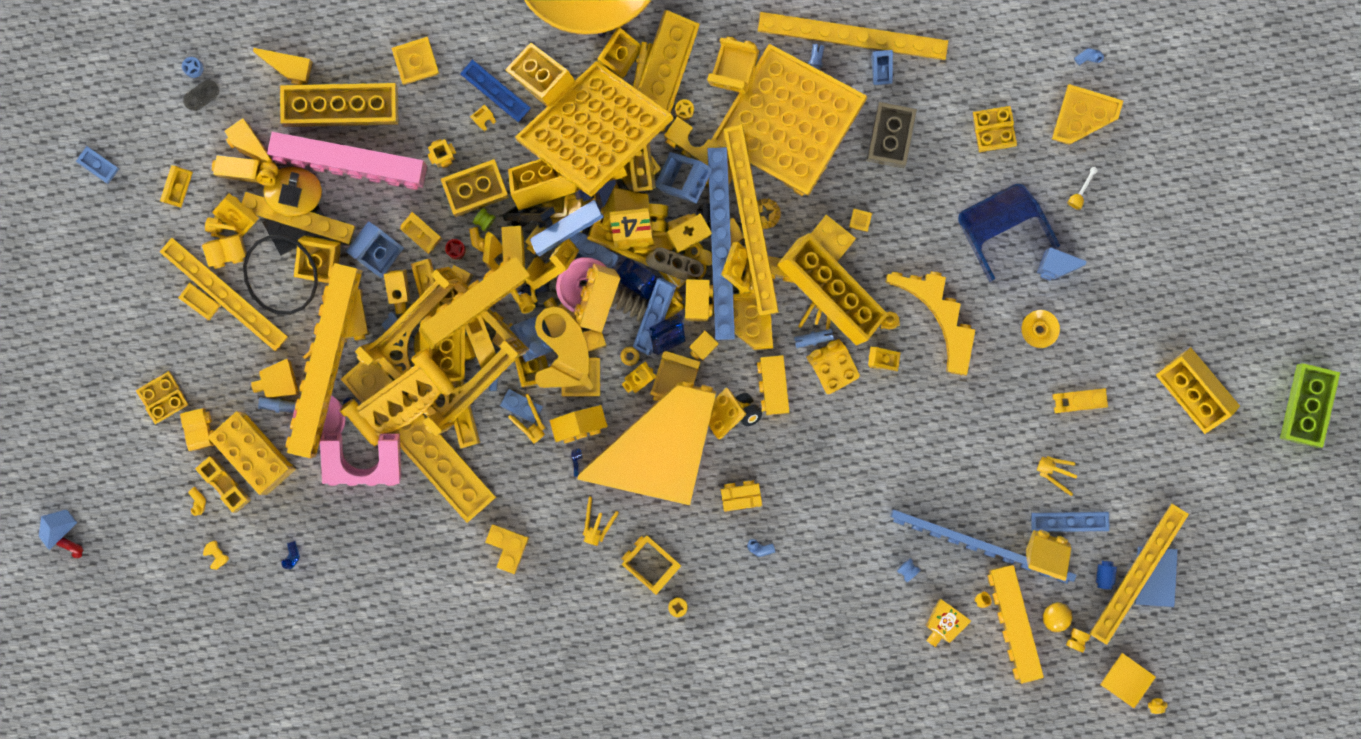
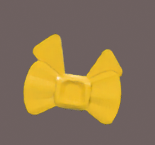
[203,540,229,570]

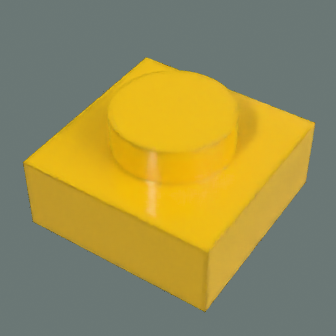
[849,209,872,232]

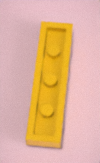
[587,221,657,267]

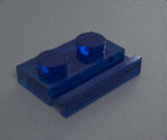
[650,314,686,355]

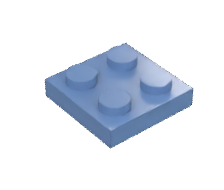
[509,316,554,362]

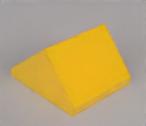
[597,27,641,79]
[602,187,650,226]
[515,355,548,388]

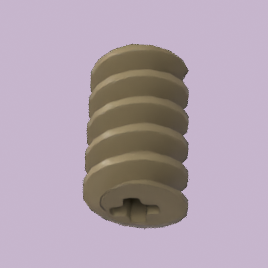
[611,284,648,322]

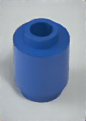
[1096,561,1117,589]

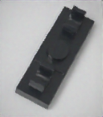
[502,206,555,228]

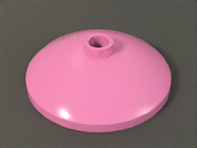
[556,257,606,312]

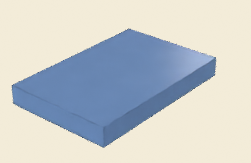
[1135,547,1178,607]

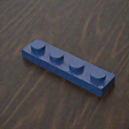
[460,59,531,123]

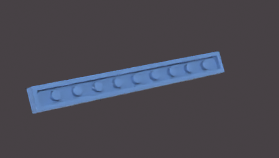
[708,147,735,340]
[890,510,1076,584]

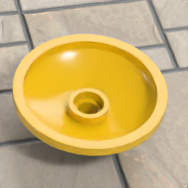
[263,167,322,216]

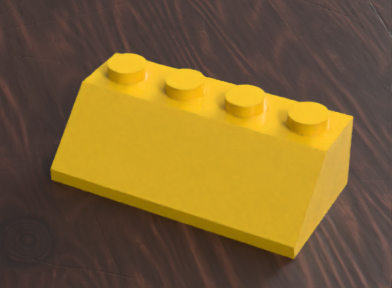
[1156,347,1240,434]

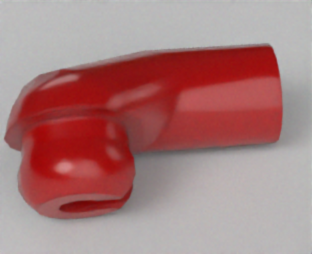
[56,537,84,558]

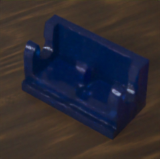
[616,258,656,299]

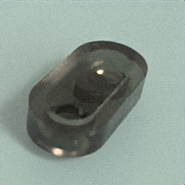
[183,80,219,111]

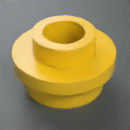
[620,347,640,366]
[1148,698,1168,714]

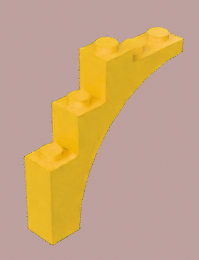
[885,271,975,376]

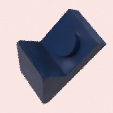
[575,180,616,209]

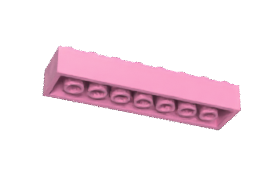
[267,132,427,190]

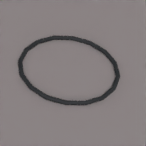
[243,235,318,315]

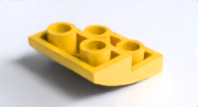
[973,106,1017,152]
[136,370,189,424]
[1100,653,1156,708]

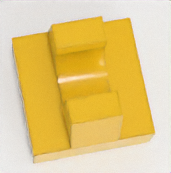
[470,105,496,131]

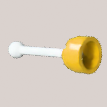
[1067,167,1098,210]

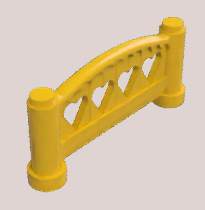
[339,347,455,446]

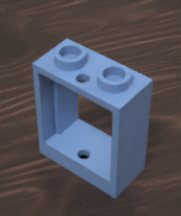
[655,152,712,204]

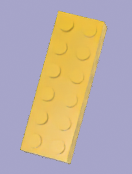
[280,83,399,127]
[508,159,628,210]
[777,233,888,345]
[419,256,530,349]

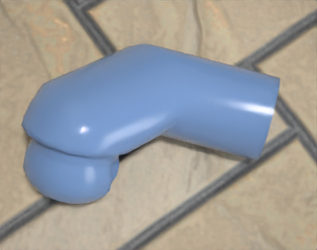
[1074,48,1104,66]
[747,539,776,557]

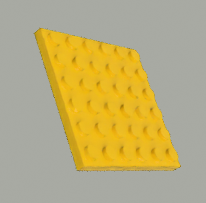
[711,44,868,196]
[515,61,674,197]

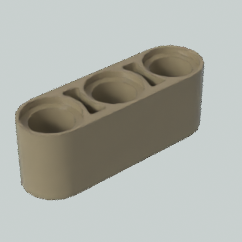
[646,247,704,281]

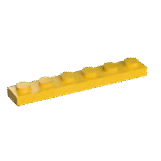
[242,192,356,245]

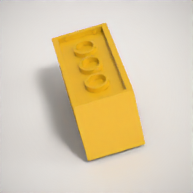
[208,411,296,495]

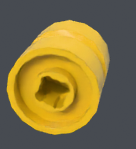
[649,203,668,232]

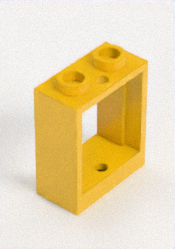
[501,226,525,268]
[621,535,682,595]

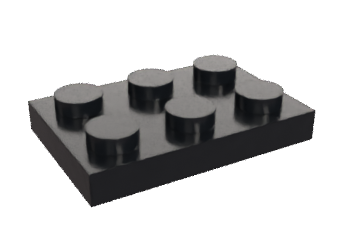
[262,205,325,256]

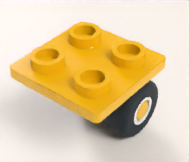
[708,388,762,440]

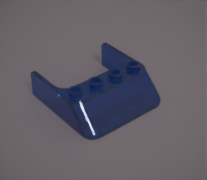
[958,184,1060,282]

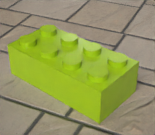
[1280,363,1340,448]

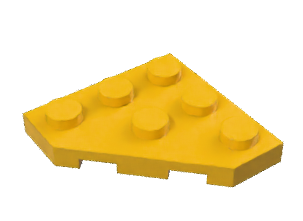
[1051,84,1123,145]
[712,293,773,350]

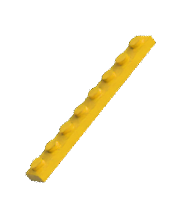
[160,238,288,351]
[1089,504,1189,645]

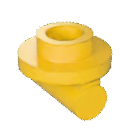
[880,312,900,329]

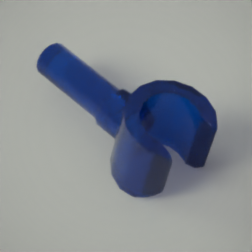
[571,449,583,477]

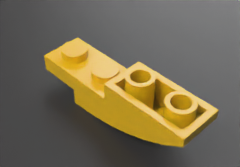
[465,315,496,369]

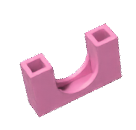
[320,434,401,486]

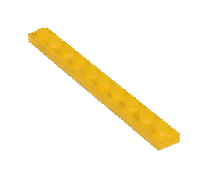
[758,12,949,60]
[723,125,779,317]
[411,259,480,449]

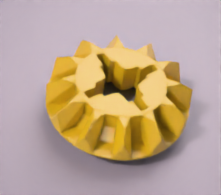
[758,198,781,229]

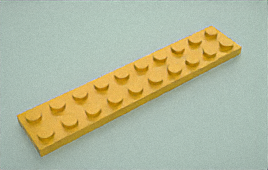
[341,362,496,523]

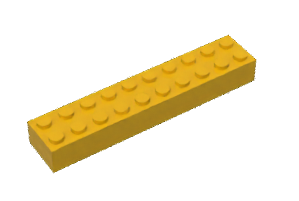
[285,263,363,458]

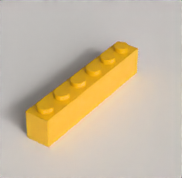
[987,564,1044,684]

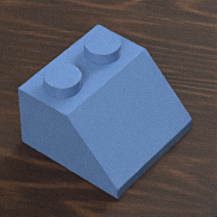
[345,221,404,278]
[1037,247,1087,281]

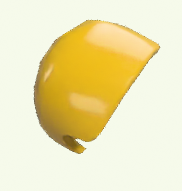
[1042,602,1073,632]

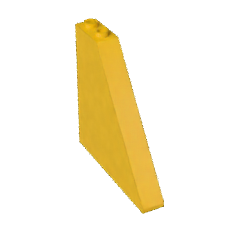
[577,381,716,505]

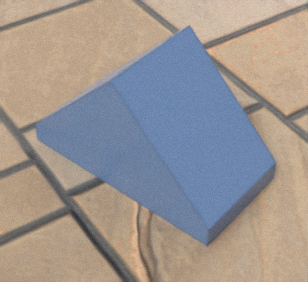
[871,50,893,85]
[39,510,77,550]

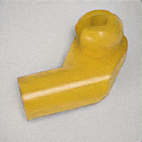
[469,227,485,252]

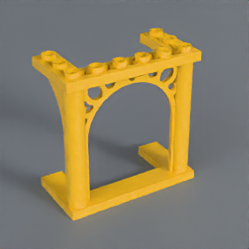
[355,267,530,436]

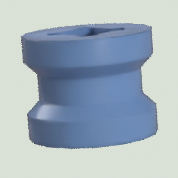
[182,57,204,78]
[896,558,921,582]

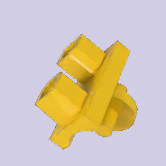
[622,361,657,393]

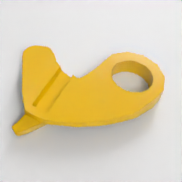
[535,306,593,390]

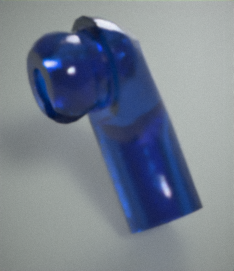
[281,541,300,569]

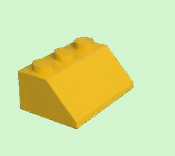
[420,326,465,382]

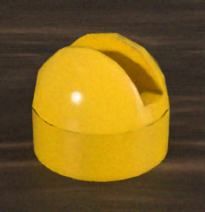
[974,591,992,608]

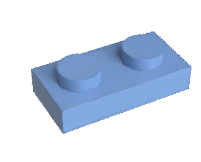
[76,146,119,184]
[500,389,543,423]

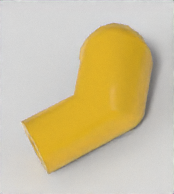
[188,487,206,516]

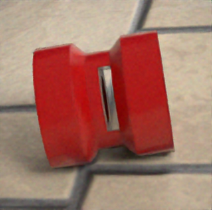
[445,239,466,260]

